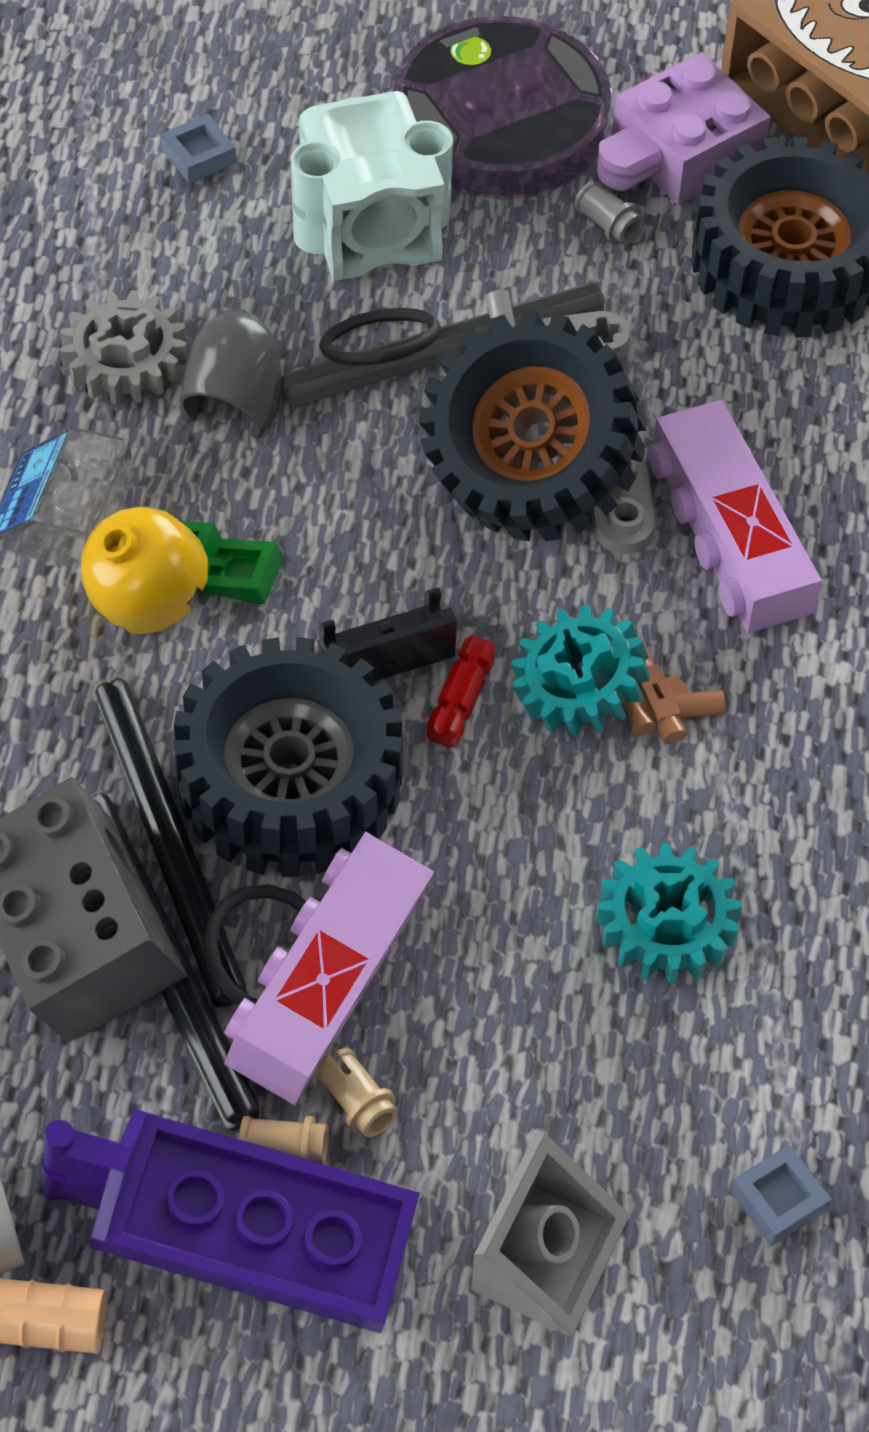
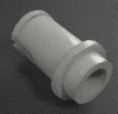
[574,181,645,245]

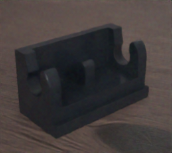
[317,587,457,682]

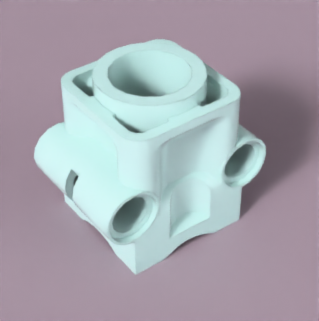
[291,91,453,281]

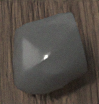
[180,309,281,438]

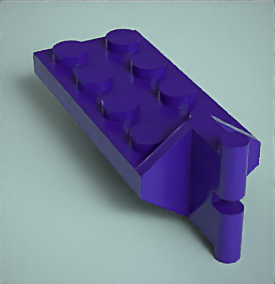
[41,1109,420,1334]

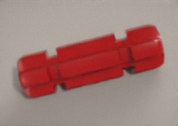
[426,635,496,747]

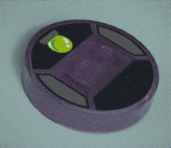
[394,16,612,199]

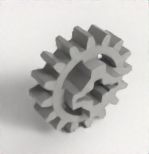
[60,290,187,404]

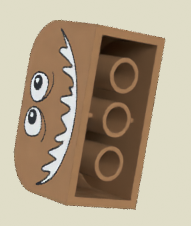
[721,0,869,173]

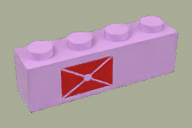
[647,399,822,634]
[224,832,434,1106]

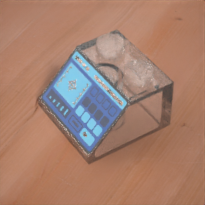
[0,427,135,570]

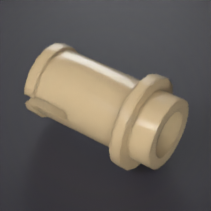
[316,1048,398,1138]
[239,1116,329,1165]

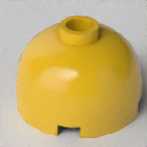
[81,507,208,635]

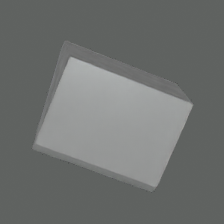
[471,1133,630,1336]

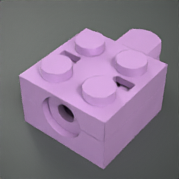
[597,52,771,205]

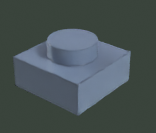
[160,114,237,184]
[730,1145,832,1246]

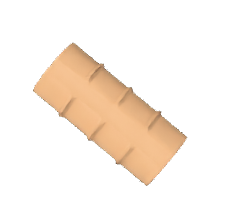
[0,1277,108,1354]

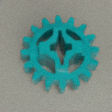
[511,605,650,736]
[596,843,742,984]

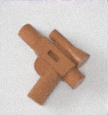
[623,640,726,745]

